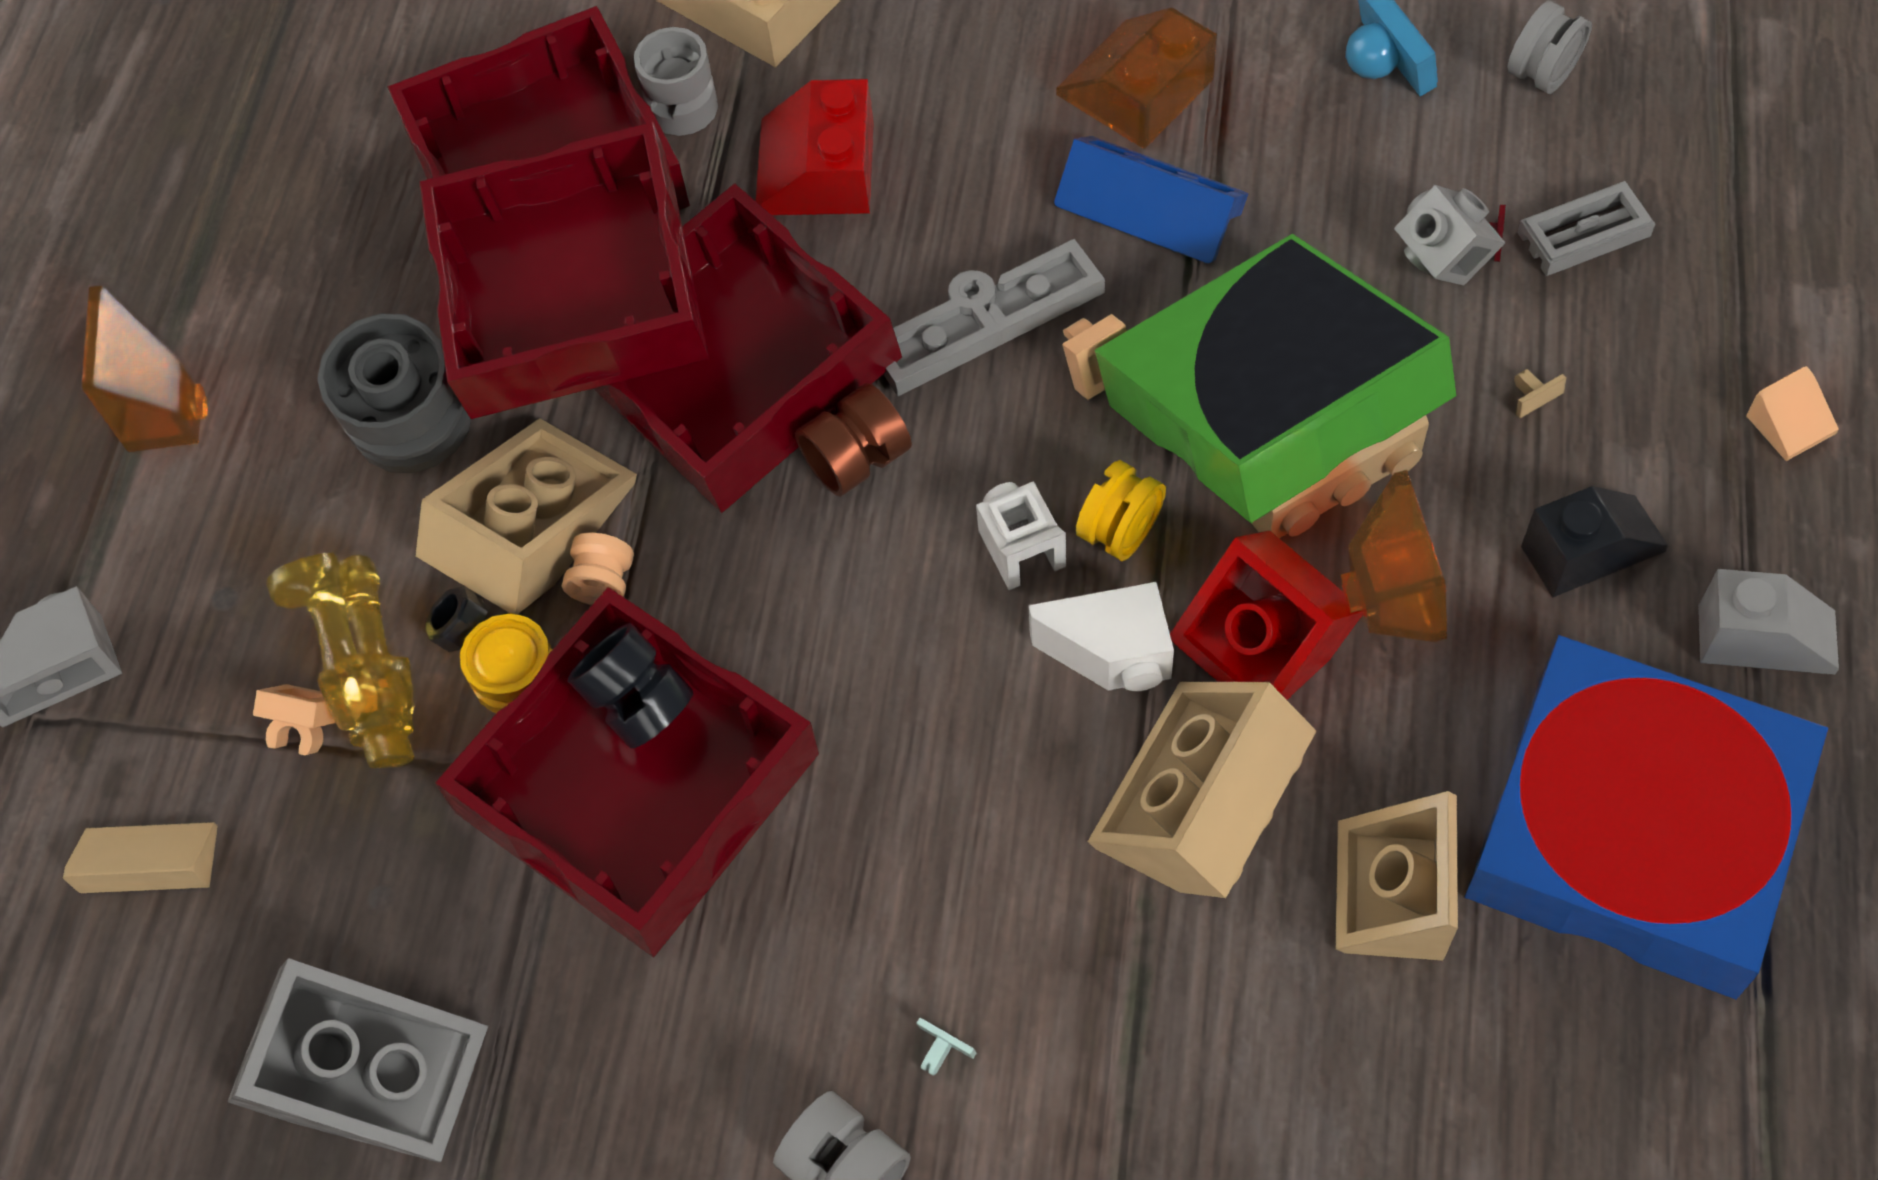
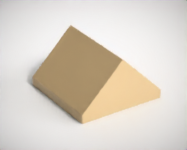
[1336,791,1458,961]

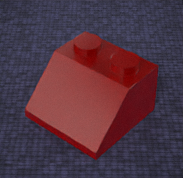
[756,79,874,215]
[1170,530,1366,700]

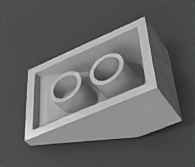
[227,958,488,1163]

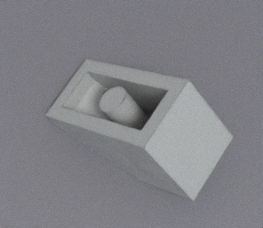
[1698,569,1839,675]
[0,586,123,728]

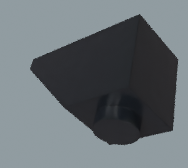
[1521,486,1668,598]

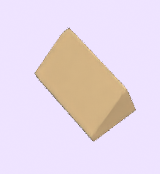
[63,822,218,893]

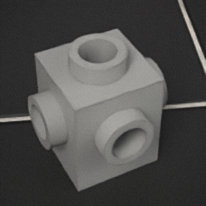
[1394,185,1505,286]

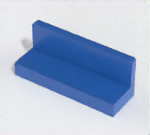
[1054,136,1249,263]

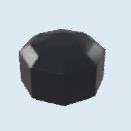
[425,586,488,652]

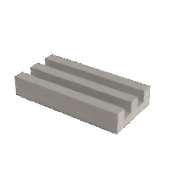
[1517,181,1655,276]

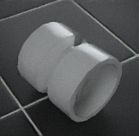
[634,27,718,136]
[773,1091,911,1180]

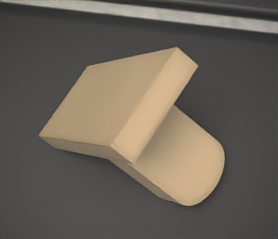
[1514,369,1566,418]

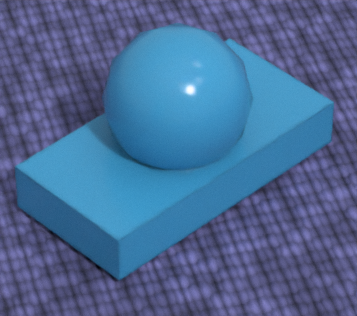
[1345,0,1438,96]

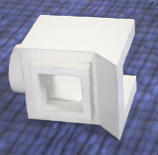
[976,481,1066,590]

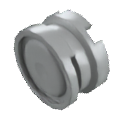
[1507,0,1592,94]

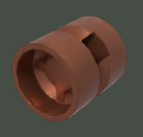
[795,383,912,497]

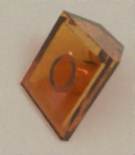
[81,285,208,452]
[1340,470,1447,642]

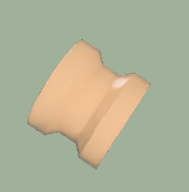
[561,532,634,605]

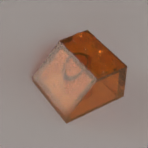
[1056,7,1217,149]

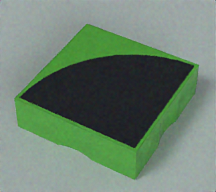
[1095,234,1456,523]

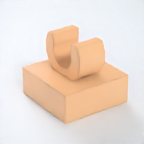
[1062,314,1127,400]
[253,684,345,756]

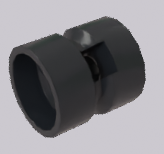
[567,623,693,748]

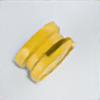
[1076,460,1166,562]
[460,613,552,713]

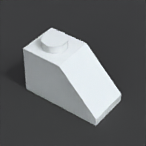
[1029,582,1174,691]

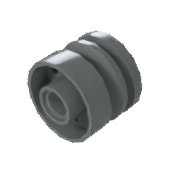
[317,313,471,473]

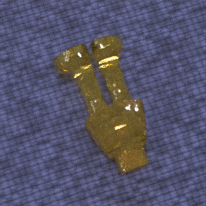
[266,553,415,768]

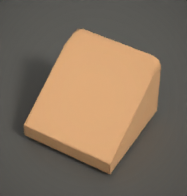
[1746,366,1839,461]

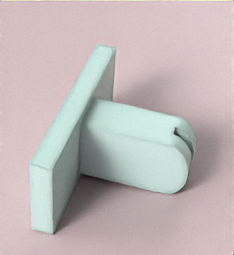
[916,1018,977,1076]

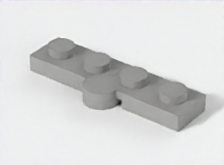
[883,239,1105,396]

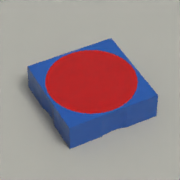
[1464,635,1828,1000]

